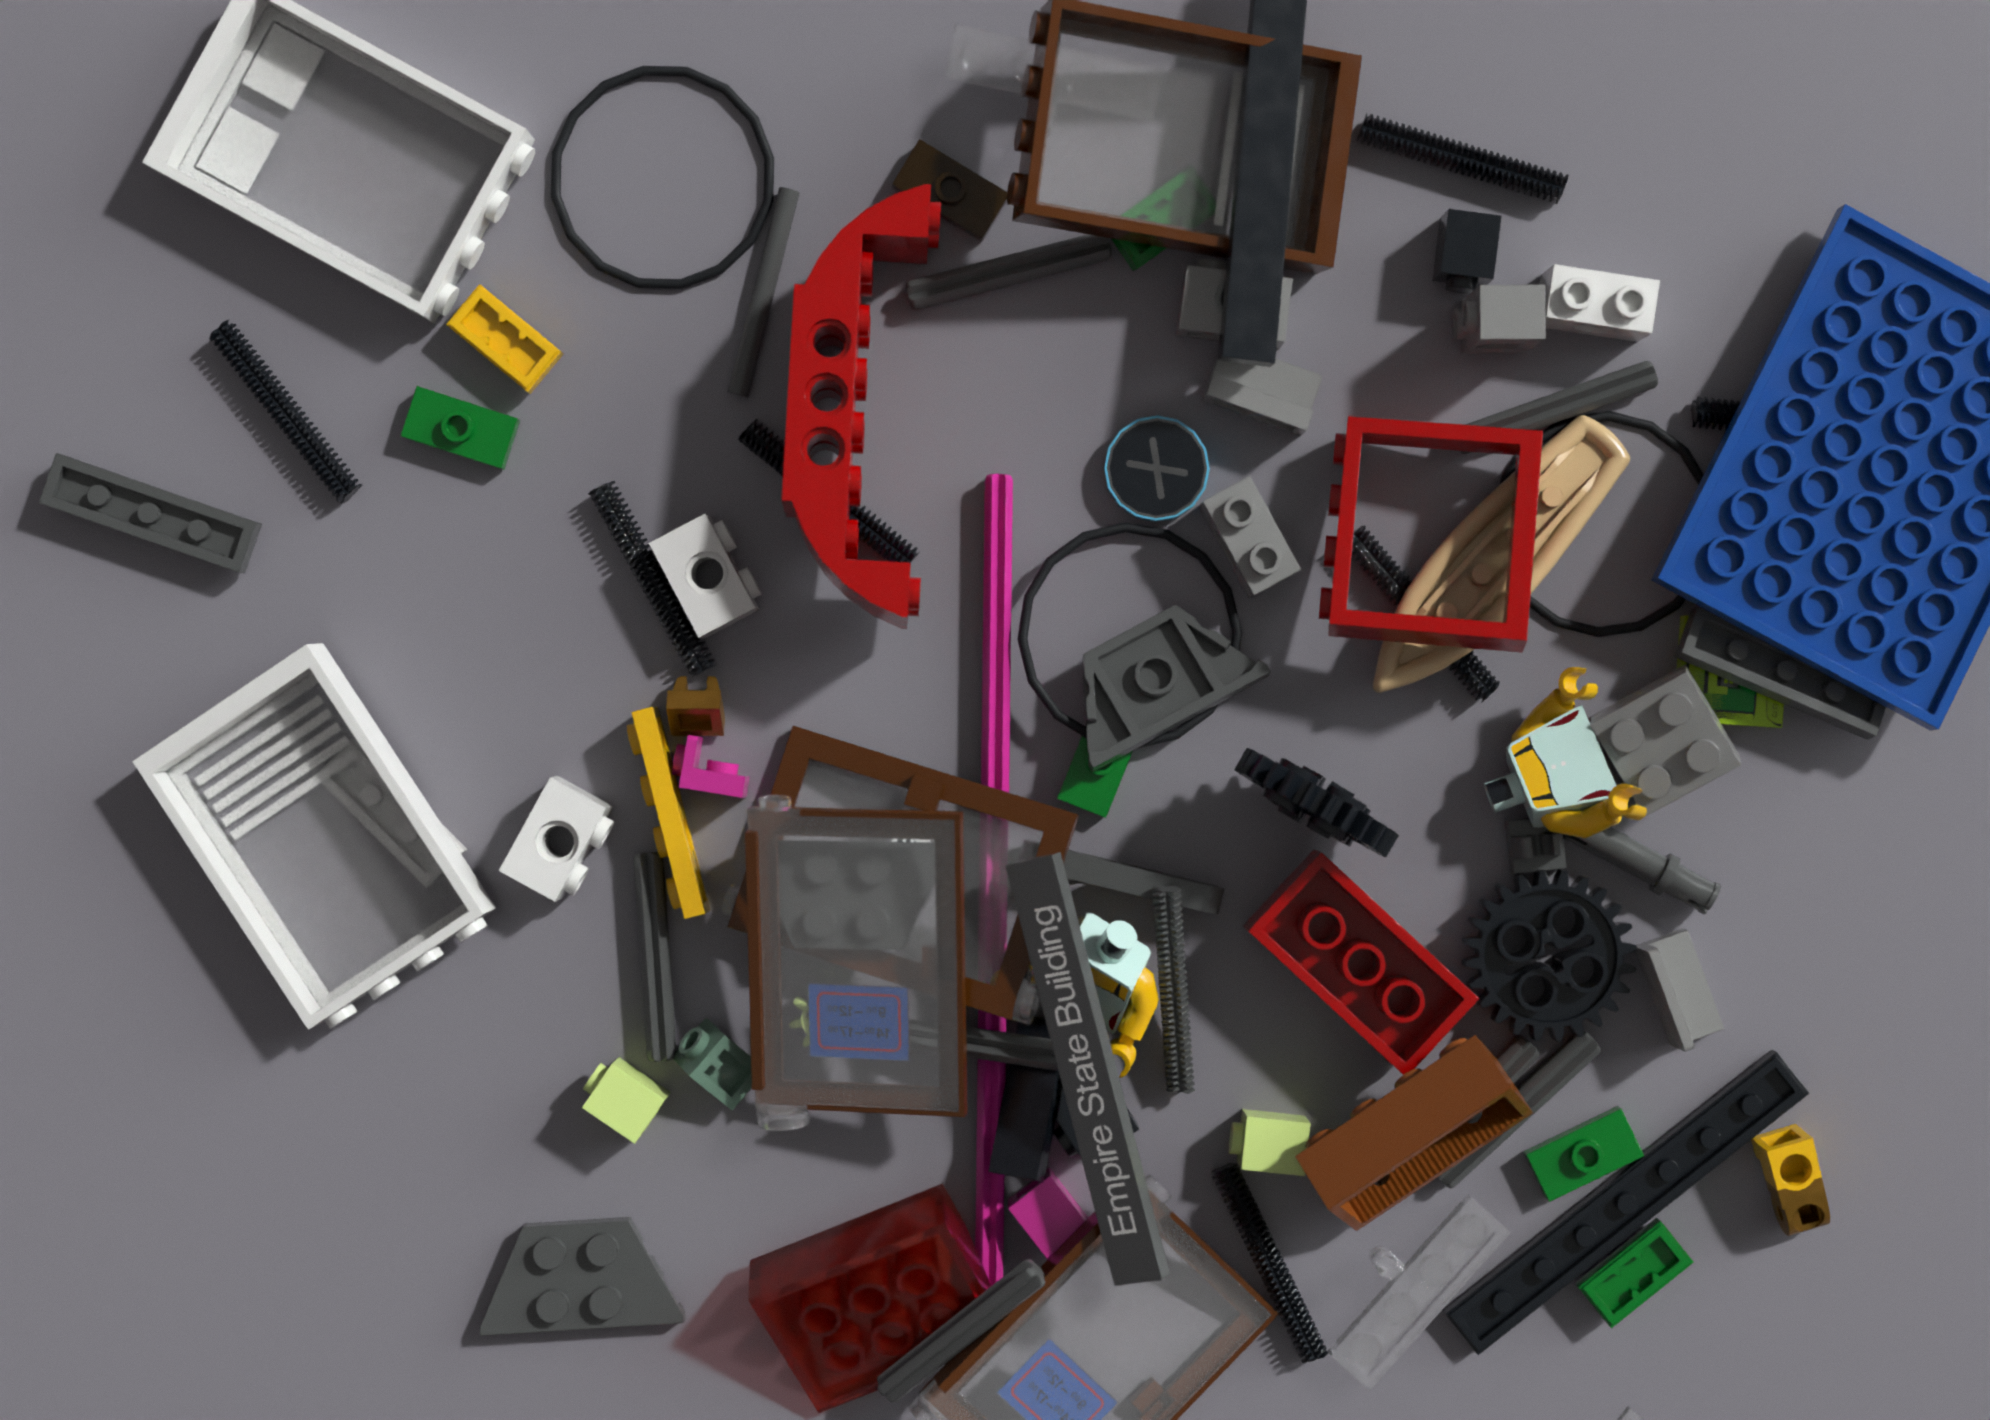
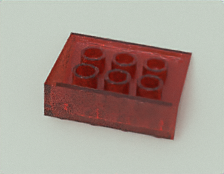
[748,1184,1011,1413]

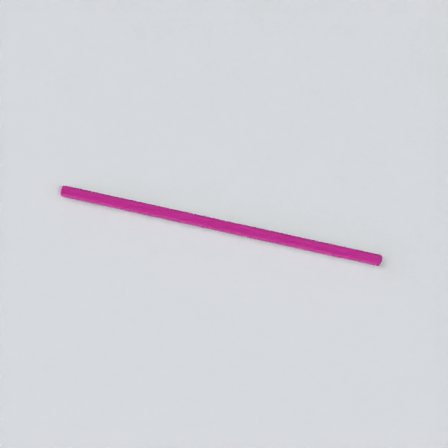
[975,474,1013,1299]

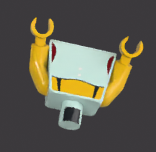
[1484,667,1647,838]
[990,913,1159,1078]

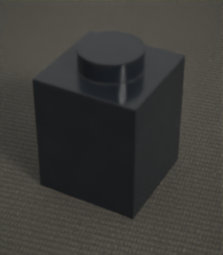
[1432,209,1502,294]

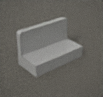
[1202,358,1322,436]
[1635,928,1724,1052]

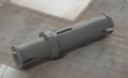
[1563,827,1721,914]

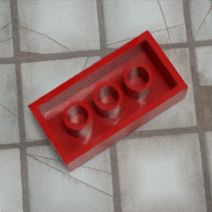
[1243,849,1480,1075]

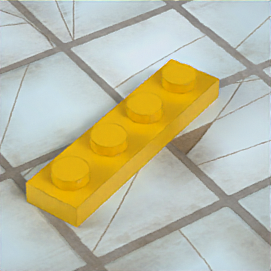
[627,707,710,919]

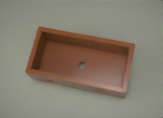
[1295,1035,1533,1231]

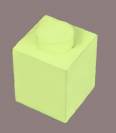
[582,1057,671,1144]
[1229,1109,1311,1176]

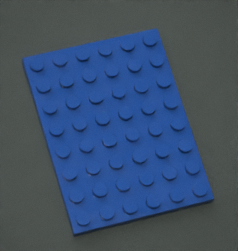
[1651,204,1990,731]

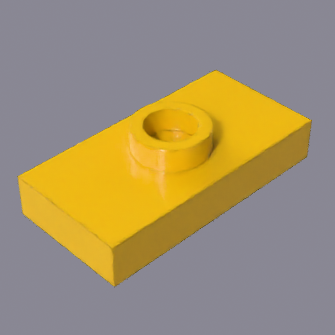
[446,284,564,394]

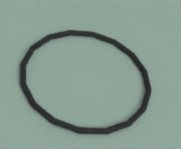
[551,66,774,289]
[1499,411,1704,637]
[1017,522,1242,749]

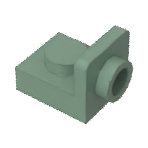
[673,1018,752,1111]

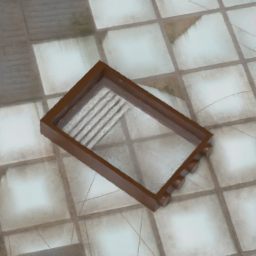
[1007,0,1362,274]

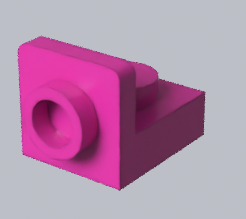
[672,735,750,798]

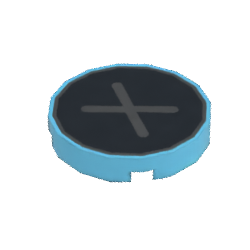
[1104,415,1210,522]

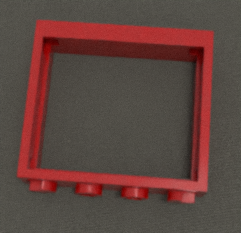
[1319,416,1543,653]

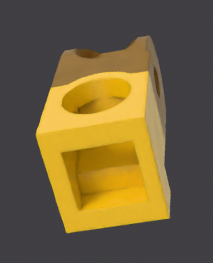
[1751,1124,1830,1236]

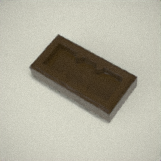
[892,139,1007,242]

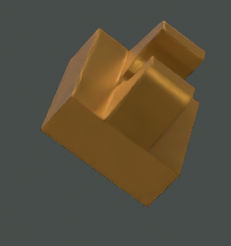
[666,676,725,736]

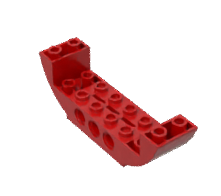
[781,184,941,629]

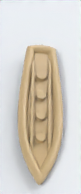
[1373,415,1630,693]

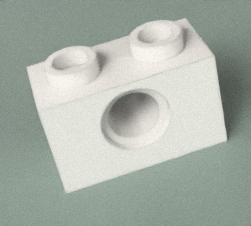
[1540,264,1660,342]
[649,513,762,639]
[499,776,614,902]

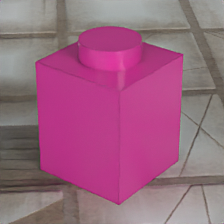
[1008,1167,1088,1259]

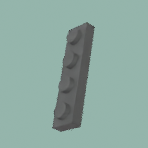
[39,453,262,574]
[1674,605,1886,740]

